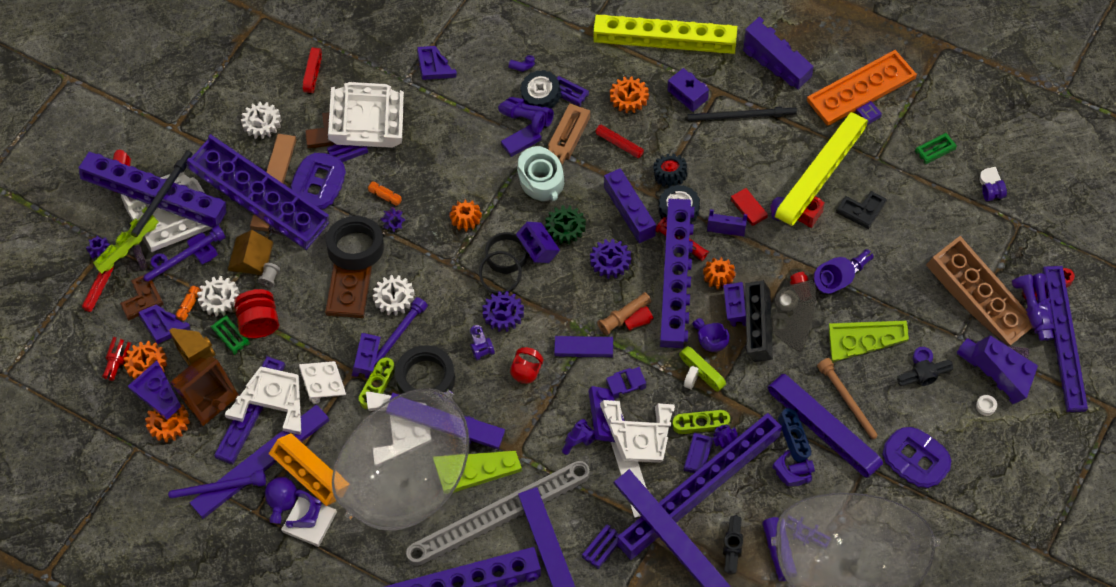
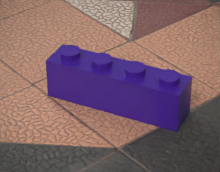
[604,168,656,244]

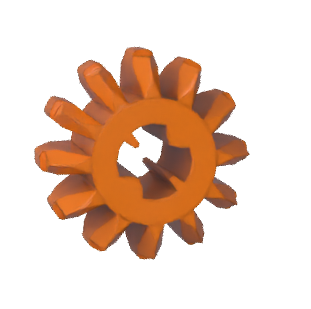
[450,199,482,232]
[703,256,736,290]

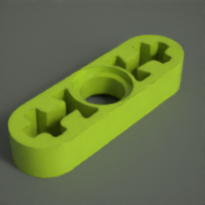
[679,346,726,392]
[359,358,395,410]
[673,410,730,434]

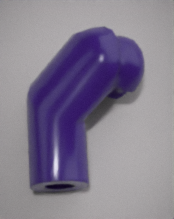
[508,55,535,72]

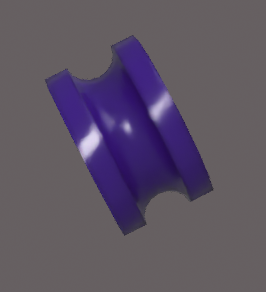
[151,254,168,271]

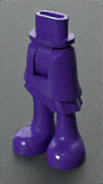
[1011,273,1054,341]

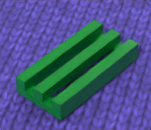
[915,133,957,165]
[211,316,250,355]

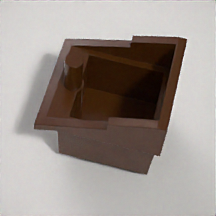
[170,356,239,426]

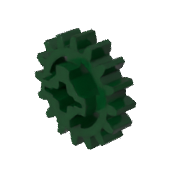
[545,205,586,244]

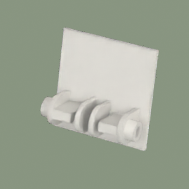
[299,361,346,404]

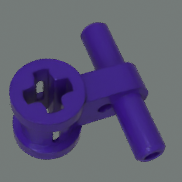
[470,325,495,361]
[562,419,595,455]

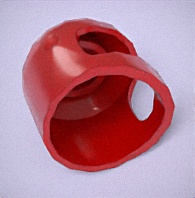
[510,347,544,384]

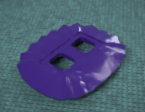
[290,153,346,209]
[882,427,951,488]

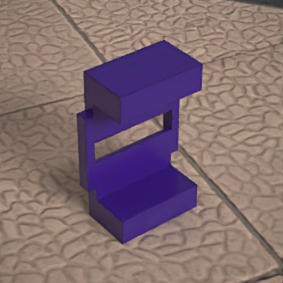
[606,367,646,399]

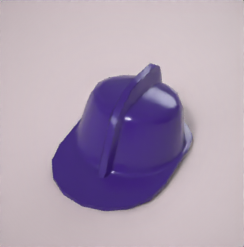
[812,257,855,294]

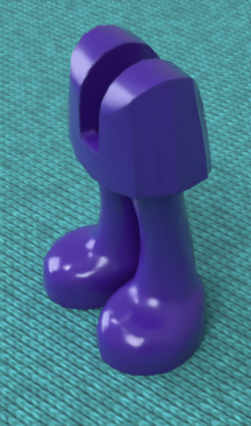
[498,97,554,134]

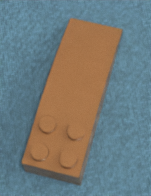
[926,236,1032,346]

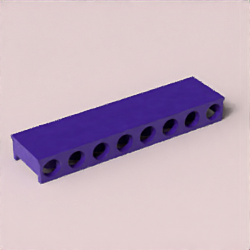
[187,134,329,250]

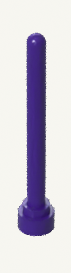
[143,225,226,282]
[373,297,428,370]
[168,470,266,498]

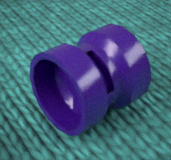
[982,180,1007,202]

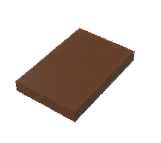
[325,264,372,318]

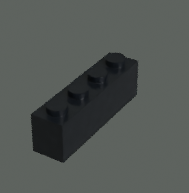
[745,280,773,362]

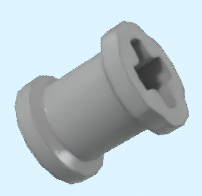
[258,263,280,288]

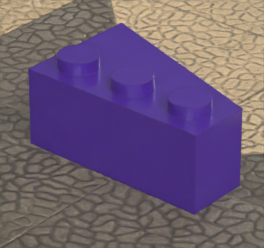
[971,335,1038,404]

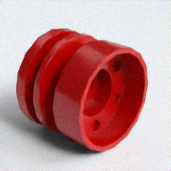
[234,289,280,338]

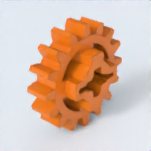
[610,76,649,113]
[124,341,167,380]
[145,404,190,442]

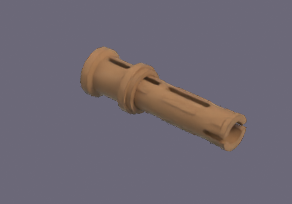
[597,292,651,335]

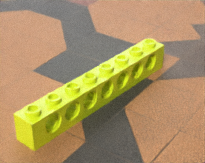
[594,15,737,54]

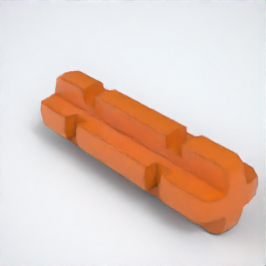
[368,182,402,206]
[176,286,201,321]

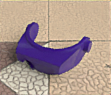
[772,450,813,486]
[285,490,322,528]

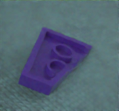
[128,360,182,420]
[588,386,625,443]

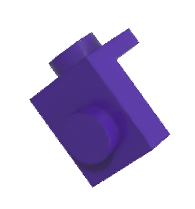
[187,232,218,264]

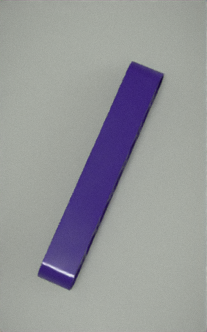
[768,374,883,478]

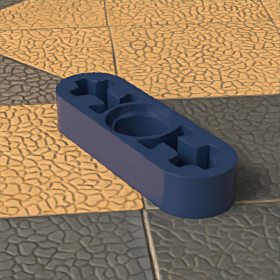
[778,408,812,463]

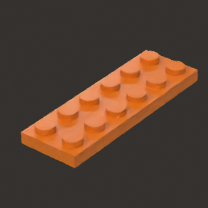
[807,50,917,126]

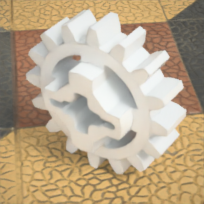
[241,102,281,139]
[373,275,415,316]
[197,276,240,317]

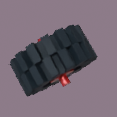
[653,154,688,187]

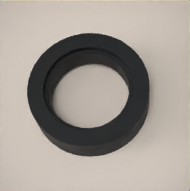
[326,216,384,270]
[395,345,455,405]

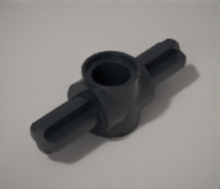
[897,360,953,387]
[723,515,743,575]

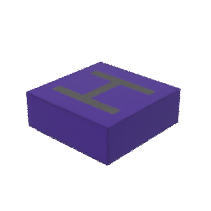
[856,101,882,125]

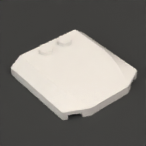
[328,82,404,148]
[121,172,212,252]

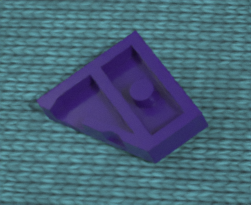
[417,46,457,80]
[139,305,190,344]

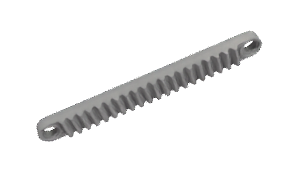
[406,461,590,566]

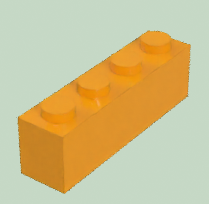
[269,433,348,506]

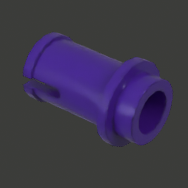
[788,459,815,476]

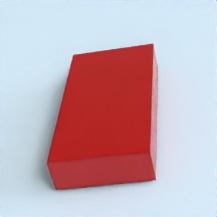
[731,188,768,226]

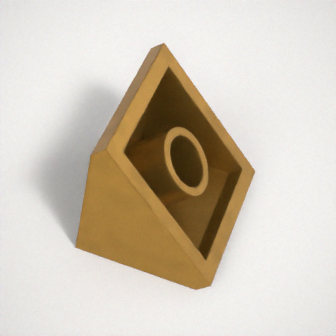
[228,230,273,275]

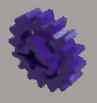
[590,239,631,279]
[482,291,524,332]

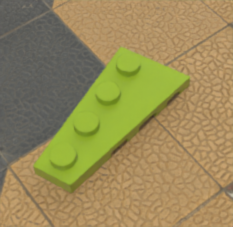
[94,207,159,273]
[828,321,909,362]
[433,451,522,495]

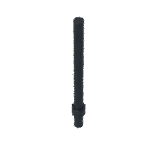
[687,106,797,121]
[131,150,193,237]

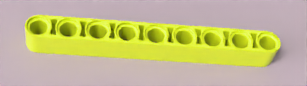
[775,112,868,226]

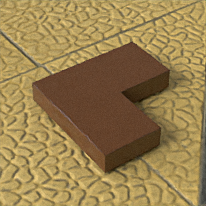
[306,112,335,148]
[120,274,164,321]

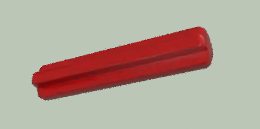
[596,125,644,158]
[82,266,114,312]

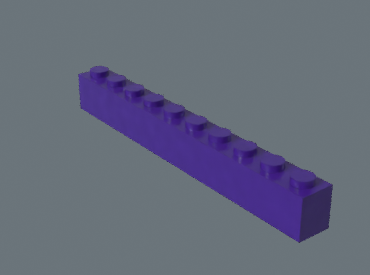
[617,413,782,560]

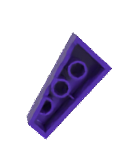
[743,16,814,90]

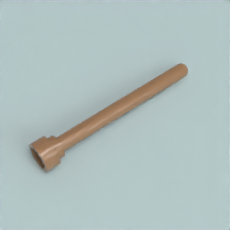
[817,358,877,439]

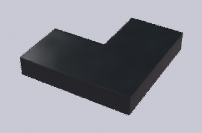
[836,191,887,229]

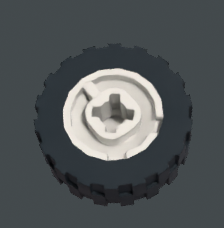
[520,70,561,108]
[658,185,700,224]

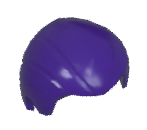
[692,318,729,352]
[265,477,297,524]

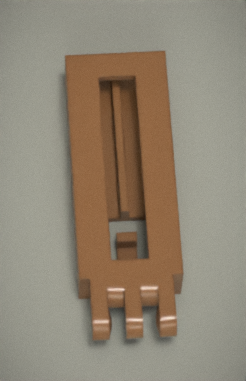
[548,103,590,165]

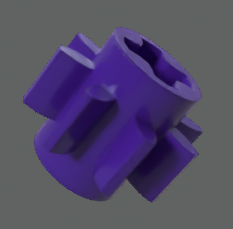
[380,207,405,232]
[86,236,110,259]
[713,424,738,449]

